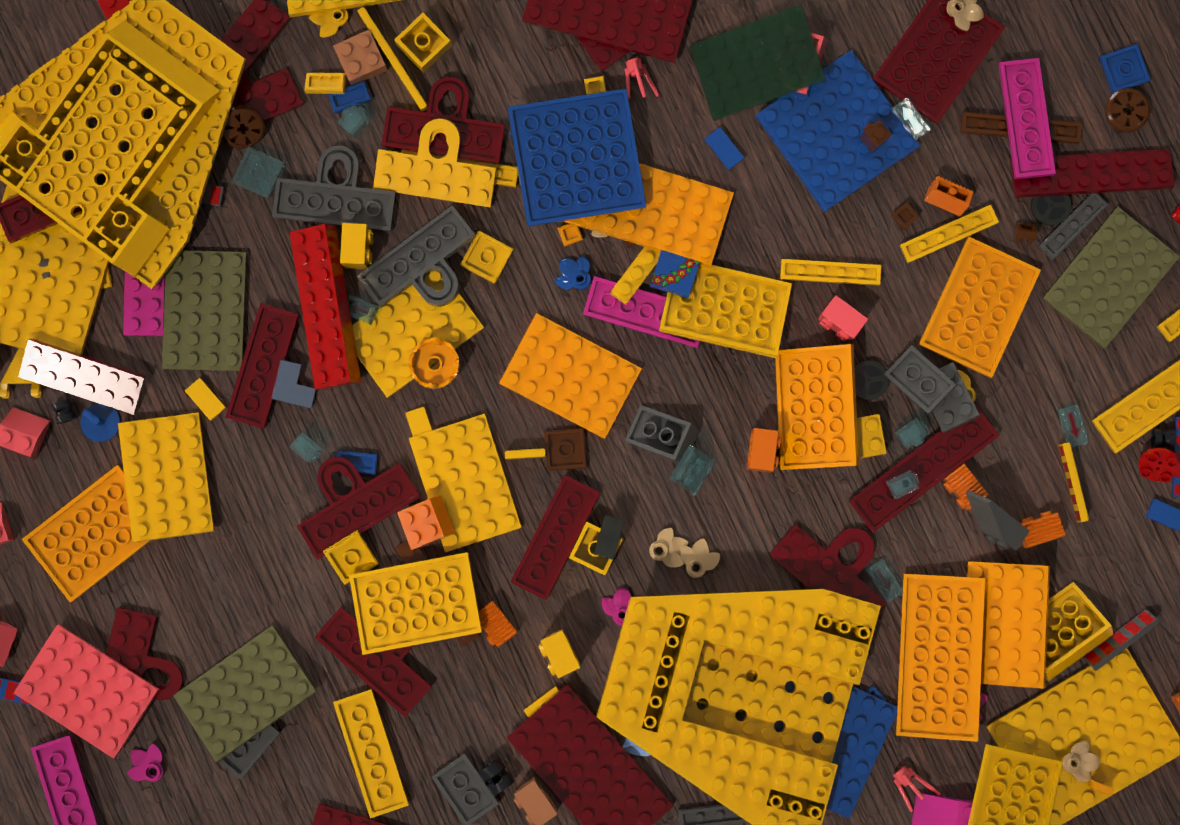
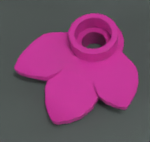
[602,586,631,626]
[127,744,164,782]

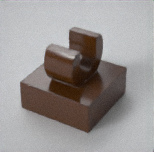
[1014,222,1038,246]

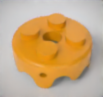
[408,338,460,389]

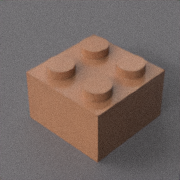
[333,30,388,86]
[513,777,558,825]

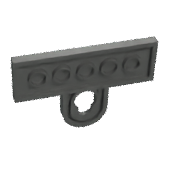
[272,146,396,232]
[357,205,476,308]

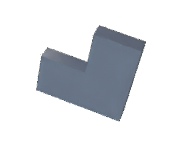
[271,360,316,408]

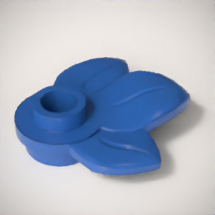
[554,256,591,290]

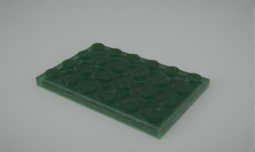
[690,4,827,121]

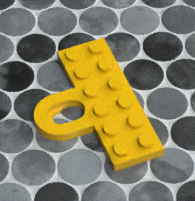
[373,118,497,207]

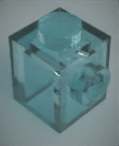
[338,104,370,139]
[894,418,928,449]
[289,432,323,464]
[886,470,919,499]

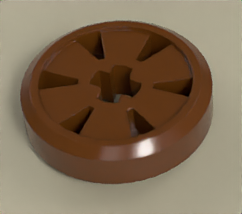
[1105,88,1150,133]
[222,105,265,149]

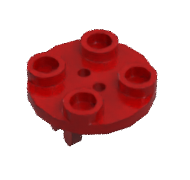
[1138,448,1180,483]

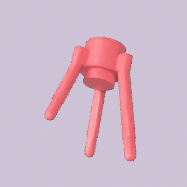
[624,58,659,99]
[893,765,941,812]

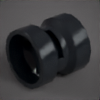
[51,399,76,424]
[1151,429,1176,449]

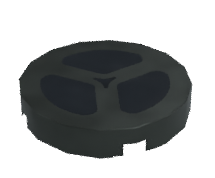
[1031,195,1071,226]
[854,360,889,400]

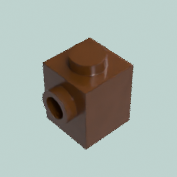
[860,120,892,153]

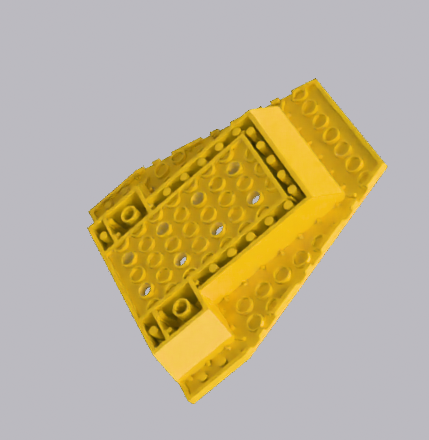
[0,0,246,290]
[596,589,881,825]

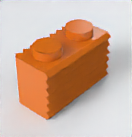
[924,176,973,217]
[943,464,989,511]
[1021,510,1066,548]
[479,601,518,647]

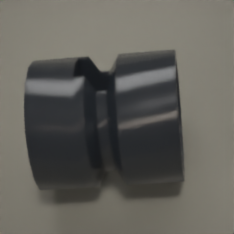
[478,758,515,796]

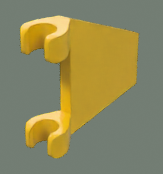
[0,348,42,399]

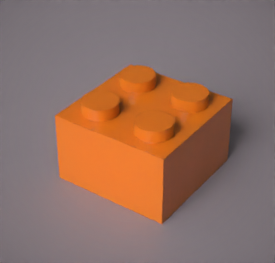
[746,428,781,473]
[397,496,455,550]

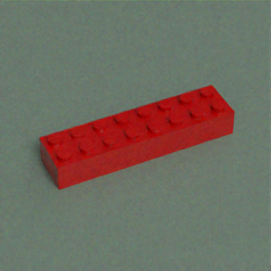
[290,224,361,390]

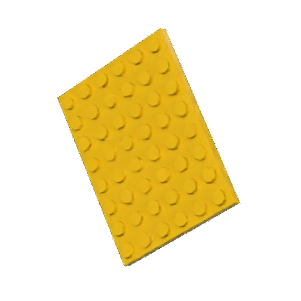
[0,185,110,355]
[986,648,1180,825]

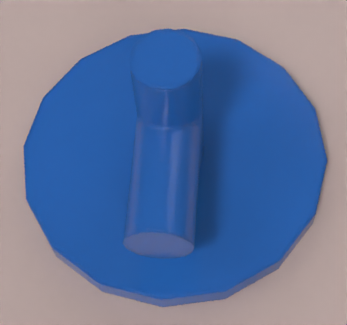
[80,403,120,442]

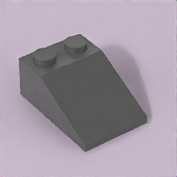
[625,405,699,466]
[966,490,1029,551]

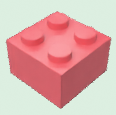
[817,295,868,342]

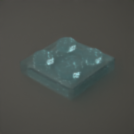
[231,147,285,199]
[669,445,715,496]

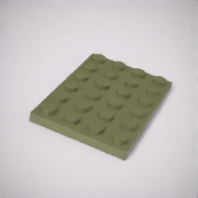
[1042,207,1180,349]
[162,251,247,371]
[173,625,318,763]

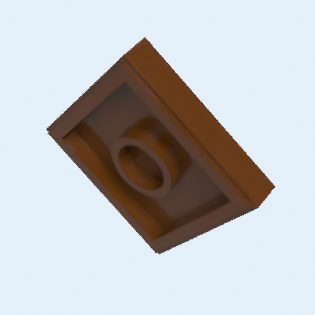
[544,428,587,471]

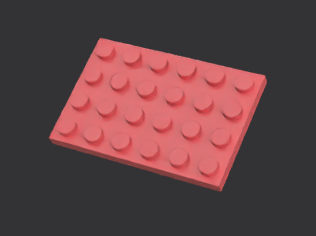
[14,624,160,759]

